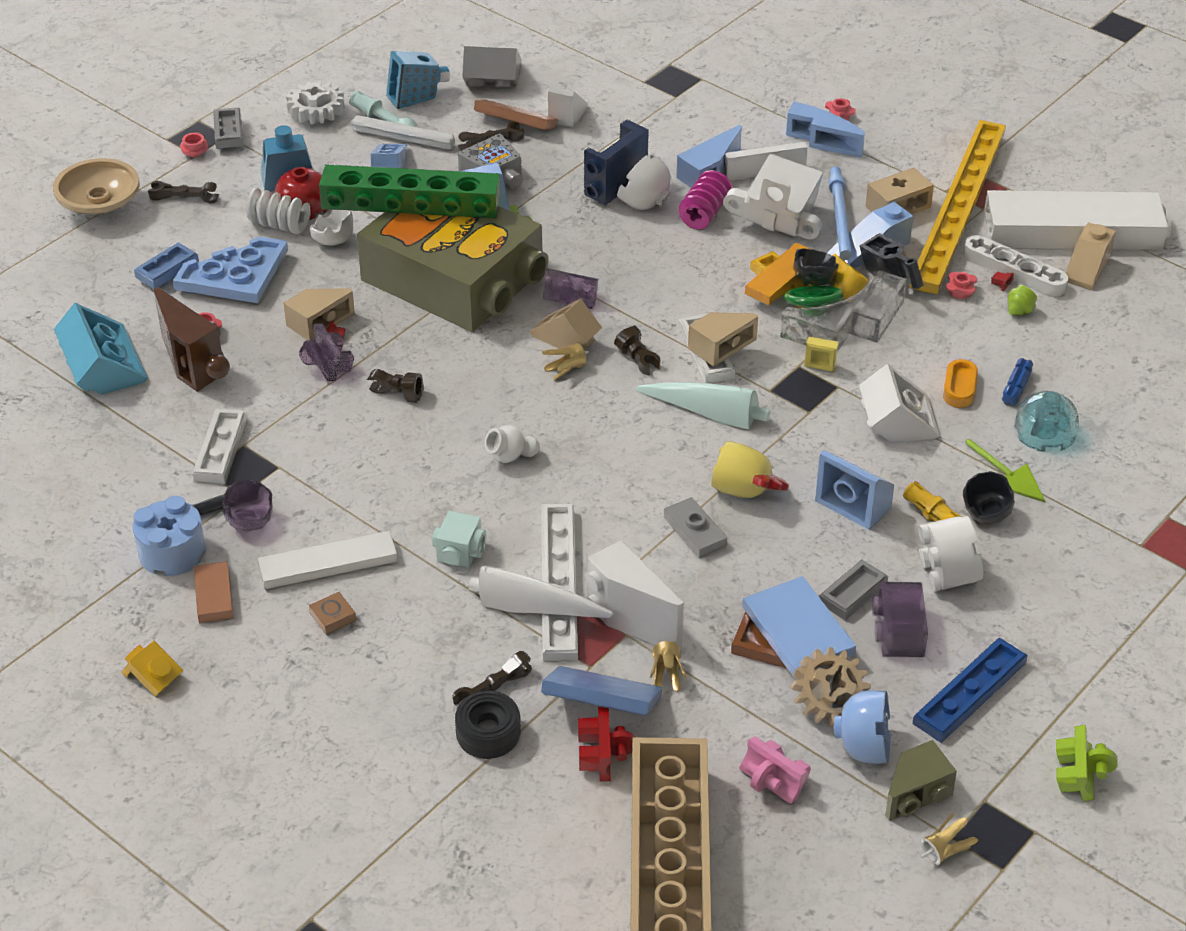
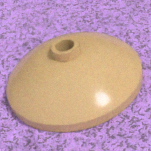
[53,158,140,215]

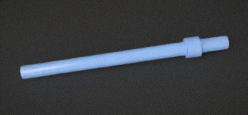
[828,167,851,260]

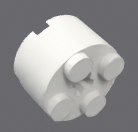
[918,516,983,592]

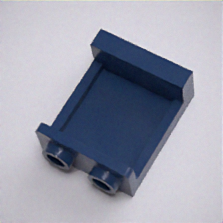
[584,119,649,206]

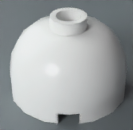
[617,153,671,210]

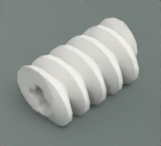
[246,187,310,235]

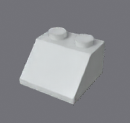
[859,364,940,442]

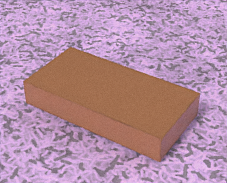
[194,561,234,623]

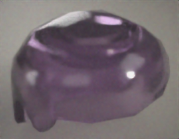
[223,480,273,532]

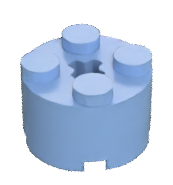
[133,496,206,576]

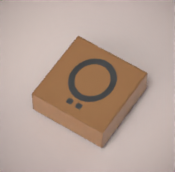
[309,592,356,635]

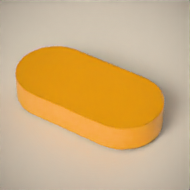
[943,359,978,408]

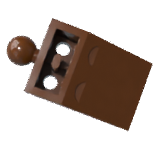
[154,287,230,392]

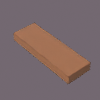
[473,99,558,130]

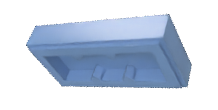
[134,242,199,289]

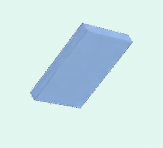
[742,576,856,677]

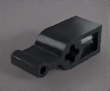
[859,233,924,289]

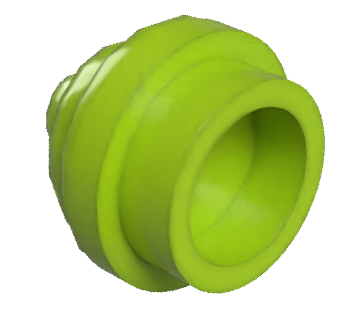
[1007,285,1038,316]

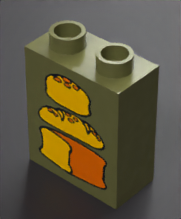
[357,206,549,332]

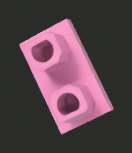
[739,736,811,805]

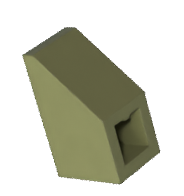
[885,740,957,821]

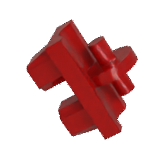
[578,706,636,782]

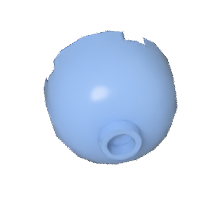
[834,690,891,764]

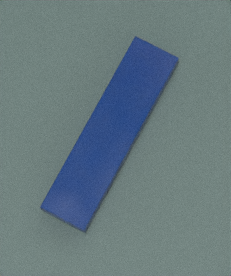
[912,637,1028,743]

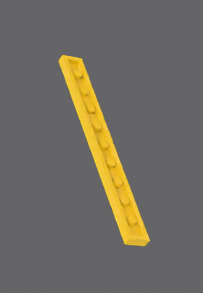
[909,120,1006,294]

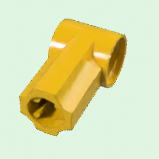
[830,253,870,305]

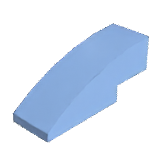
[786,102,865,158]

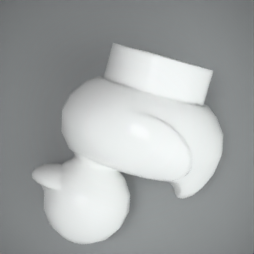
[484,425,540,463]

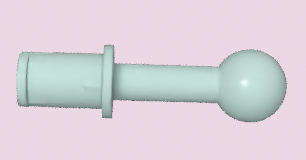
[349,90,417,127]

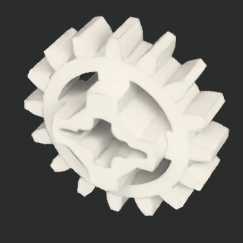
[286,81,345,124]

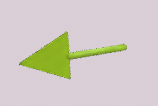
[965,439,1045,503]

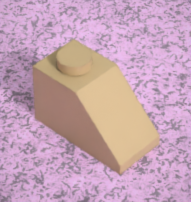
[1066,222,1116,290]
[283,288,355,342]
[530,299,602,349]
[688,312,758,367]

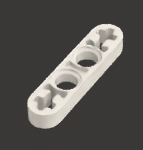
[964,235,1068,297]

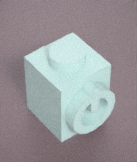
[432,511,487,568]

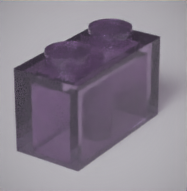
[872,582,928,657]

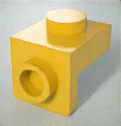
[121,640,184,697]

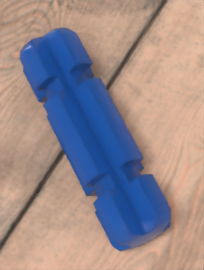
[1002,358,1034,406]

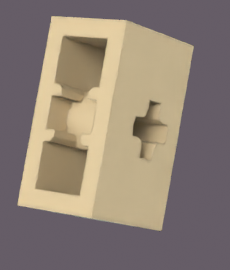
[865,167,934,215]

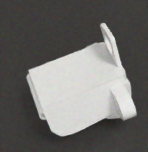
[723,154,823,239]

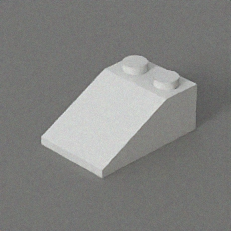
[585,540,684,651]

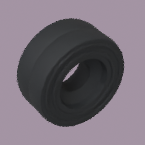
[455,691,521,759]

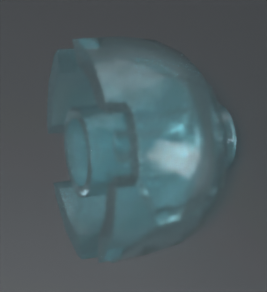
[1014,391,1079,452]

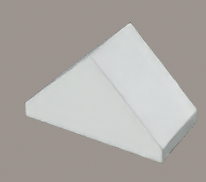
[548,86,588,129]

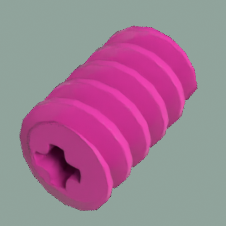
[678,170,732,229]

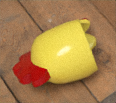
[711,441,789,498]

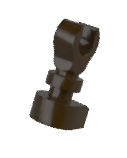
[614,325,661,375]
[367,369,424,403]

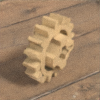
[791,647,871,727]

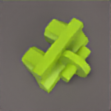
[1056,725,1118,801]

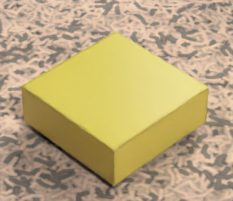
[804,337,839,372]

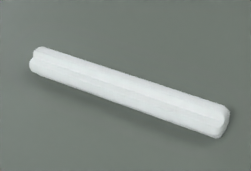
[352,115,455,150]

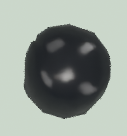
[793,248,839,286]
[963,471,1015,525]

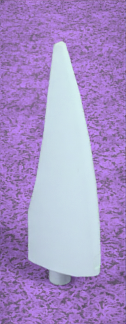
[636,382,771,430]

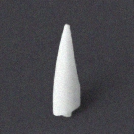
[469,566,614,618]

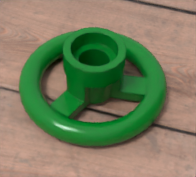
[784,286,844,318]

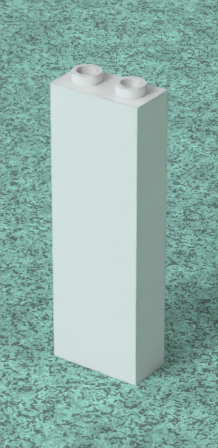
[984,190,1171,250]

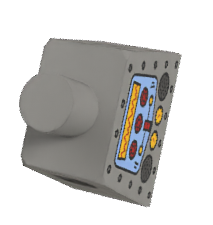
[458,133,523,190]

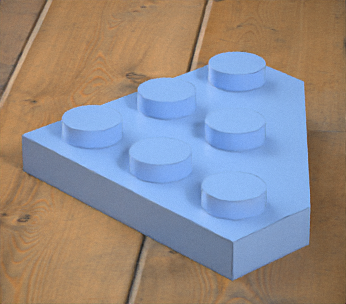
[173,237,288,303]

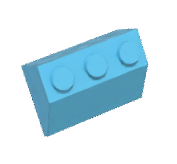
[54,302,148,394]

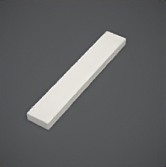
[541,504,578,661]

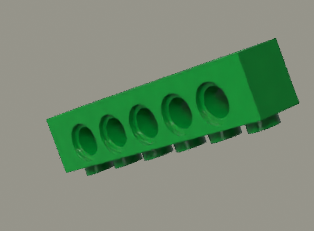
[319,164,501,218]

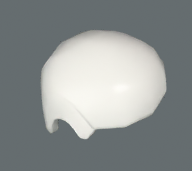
[310,210,354,246]

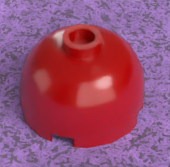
[275,167,329,220]

